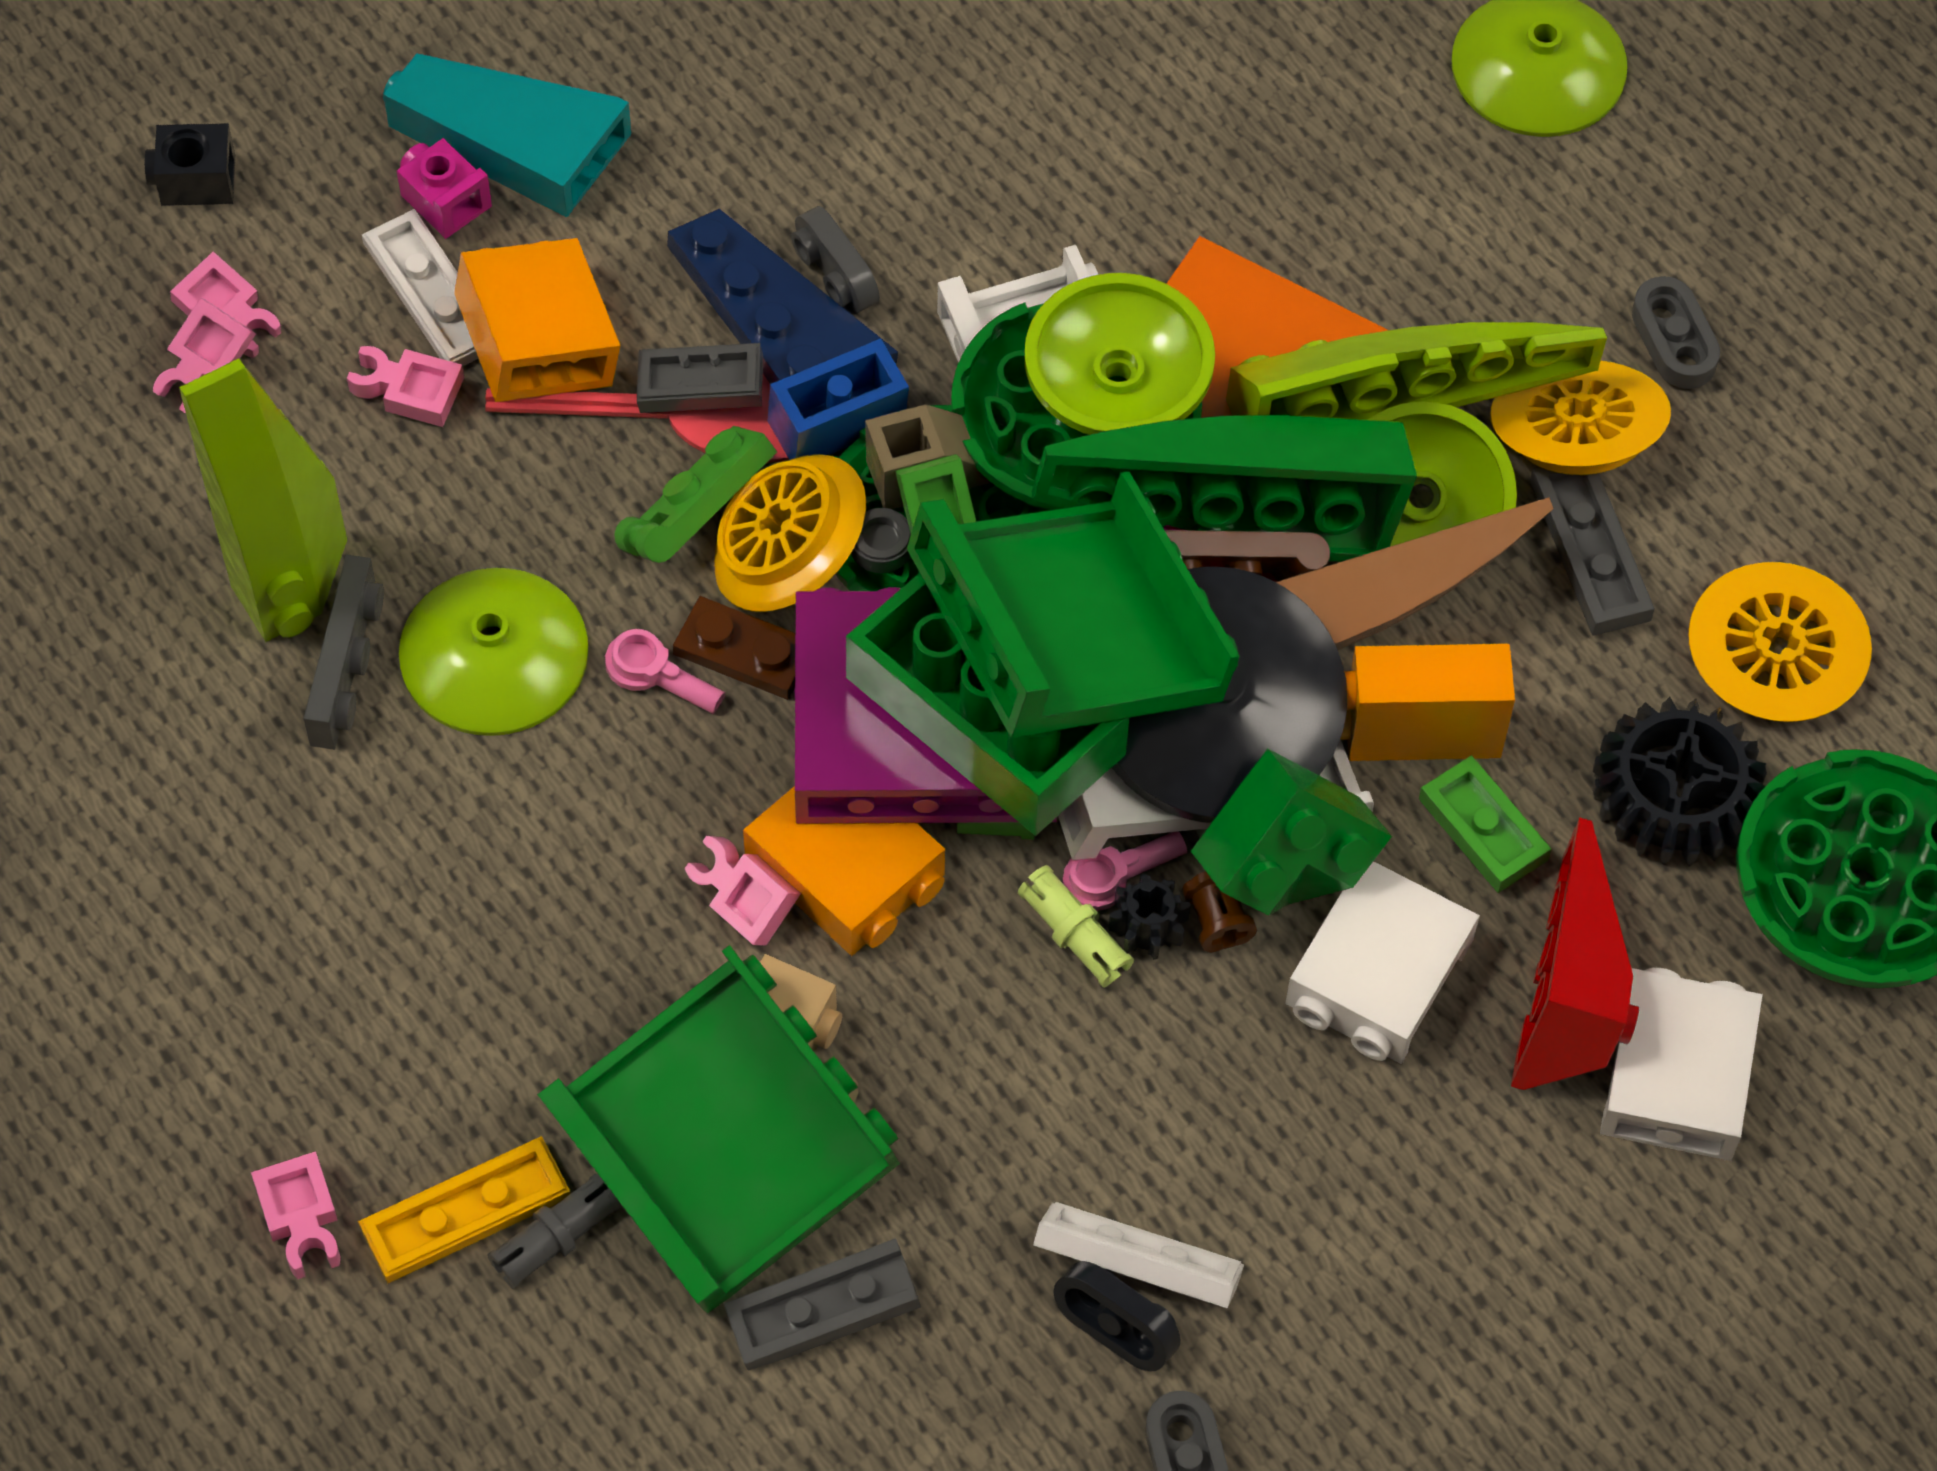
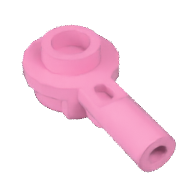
[605,629,725,714]
[1063,831,1187,911]

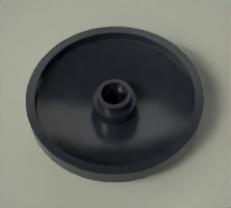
[1112,567,1347,823]

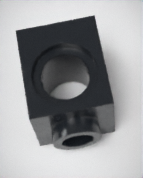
[144,123,236,206]

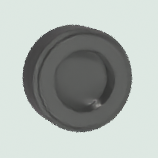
[851,508,911,573]

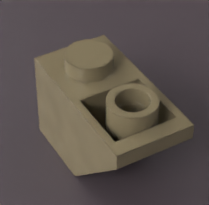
[865,404,991,509]

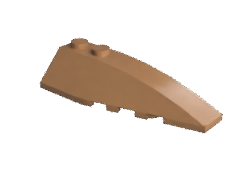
[1276,497,1554,650]

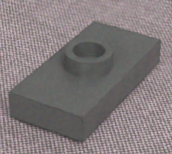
[637,343,763,413]

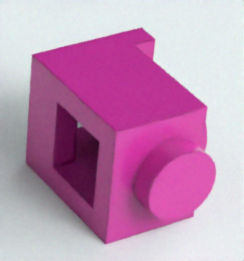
[396,138,492,239]

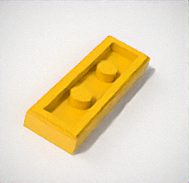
[358,1136,571,1284]

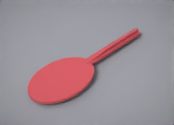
[485,375,789,463]

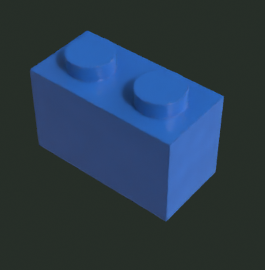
[767,339,909,460]

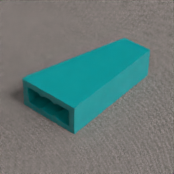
[383,53,632,217]

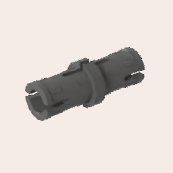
[487,1174,621,1289]

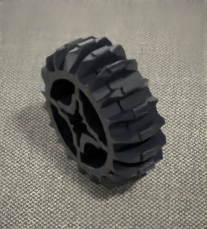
[1592,697,1767,867]

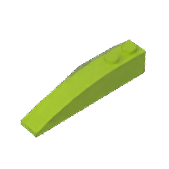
[1226,322,1607,420]
[179,358,347,642]

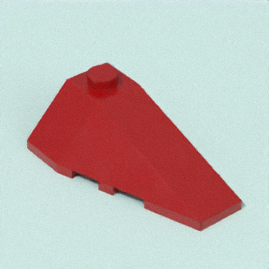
[1511,817,1639,1090]

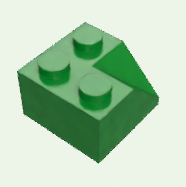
[1191,748,1392,915]

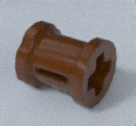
[1182,871,1258,953]

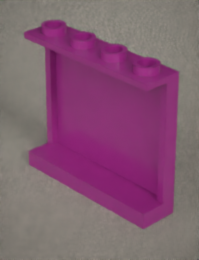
[795,587,1056,824]

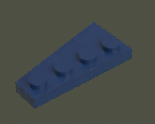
[667,209,898,384]

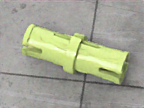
[1018,865,1134,988]

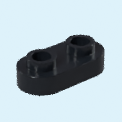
[1053,1261,1181,1371]

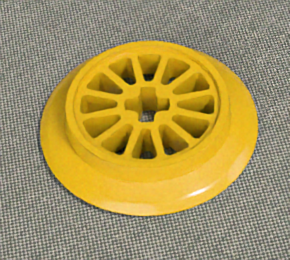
[1490,360,1671,475]
[714,454,866,612]
[1688,562,1872,722]

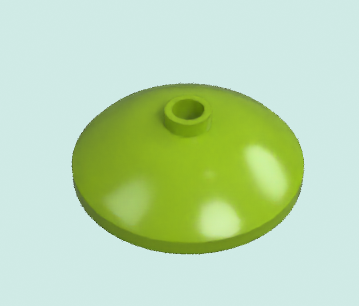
[1451,0,1627,137]
[1024,273,1215,435]
[1367,401,1517,547]
[399,568,589,736]

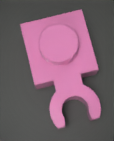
[170,252,281,358]
[153,298,256,413]
[347,346,464,427]
[685,836,801,945]
[251,1151,340,1279]

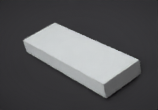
[362,209,479,366]
[1033,1202,1244,1308]

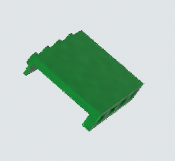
[907,471,1240,738]
[537,945,900,1314]

